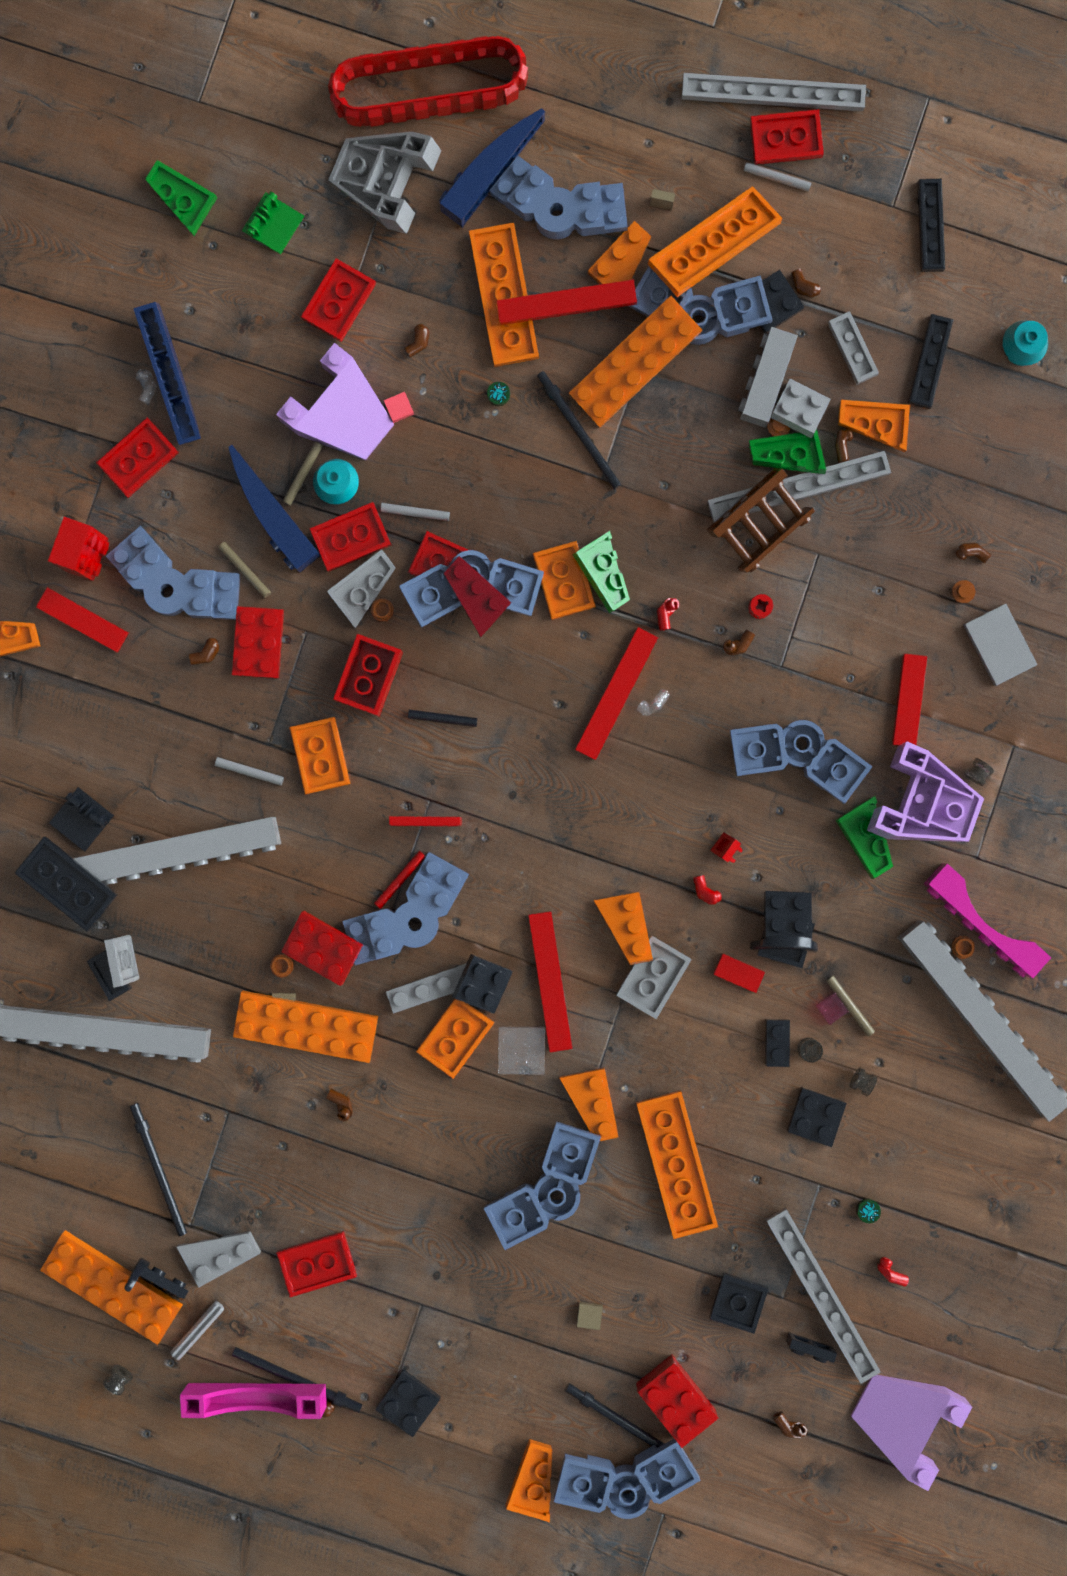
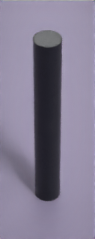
[408,709,478,727]

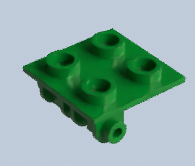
[242,191,305,255]

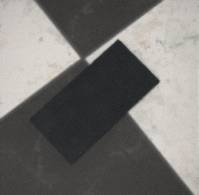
[15,837,118,932]

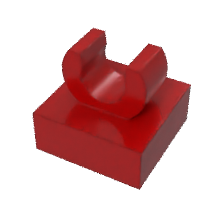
[710,832,743,863]

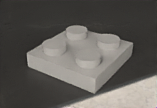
[770,379,831,438]

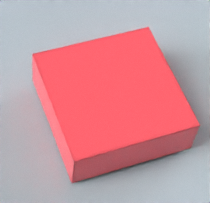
[384,392,414,423]

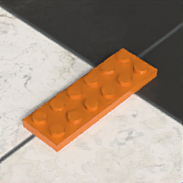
[648,186,782,297]
[469,222,539,367]
[569,296,702,428]
[233,991,379,1063]
[636,1090,718,1239]
[40,1230,183,1345]

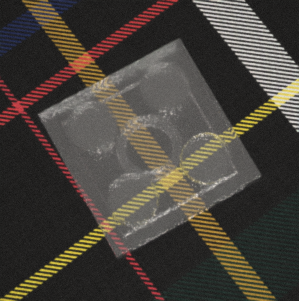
[498,1027,545,1075]

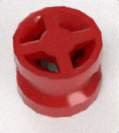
[748,594,773,619]

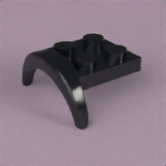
[750,891,818,953]
[124,1258,188,1301]

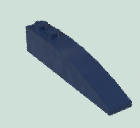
[439,108,545,228]
[133,302,201,445]
[228,445,321,573]

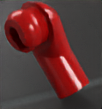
[657,598,679,631]
[693,875,722,905]
[877,1257,909,1287]

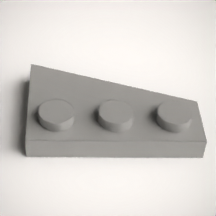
[327,549,396,628]
[177,1231,261,1288]

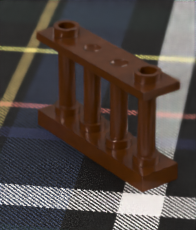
[706,468,815,573]

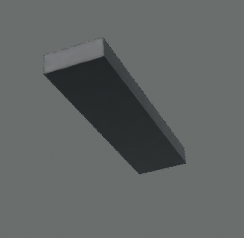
[917,178,945,272]
[908,314,954,409]

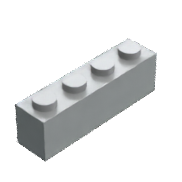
[738,327,798,428]

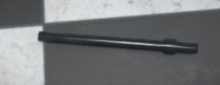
[537,371,621,489]
[129,1103,187,1237]
[232,1347,363,1413]
[565,1383,665,1448]

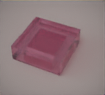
[815,992,849,1025]

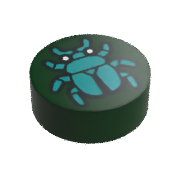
[487,382,510,406]
[856,1198,881,1224]

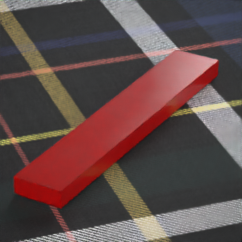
[497,279,637,325]
[575,627,659,761]
[529,911,573,1052]

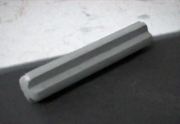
[170,1301,224,1360]

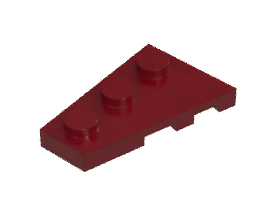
[443,556,511,638]

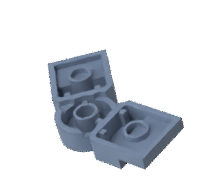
[489,156,628,239]
[629,267,772,345]
[106,526,240,620]
[399,550,544,628]
[730,720,872,804]
[343,852,469,965]
[484,1121,601,1250]
[553,1439,701,1519]

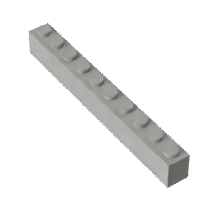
[73,817,281,885]
[897,920,1067,1122]
[0,1005,211,1062]

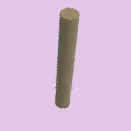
[283,441,323,506]
[218,542,271,598]
[826,976,875,1037]

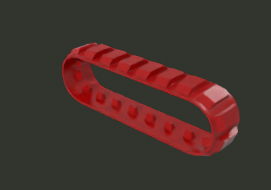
[328,36,528,127]

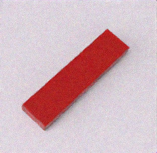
[36,587,129,653]
[892,654,928,746]

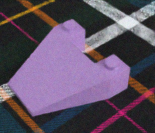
[276,343,394,460]
[867,741,984,842]
[851,1375,972,1491]

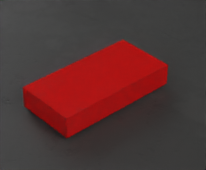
[713,953,765,993]

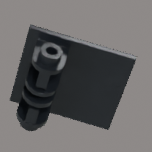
[49,787,114,852]

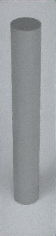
[744,162,811,192]
[381,503,450,521]
[215,757,284,786]

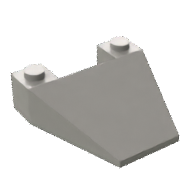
[328,132,442,234]

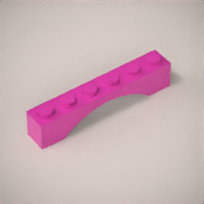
[924,863,1051,978]
[180,1383,327,1419]

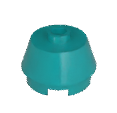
[1002,320,1048,366]
[313,459,359,504]

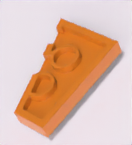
[505,1439,552,1522]

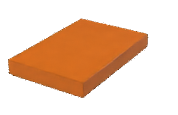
[533,541,596,620]
[290,717,351,794]
[416,999,494,1079]

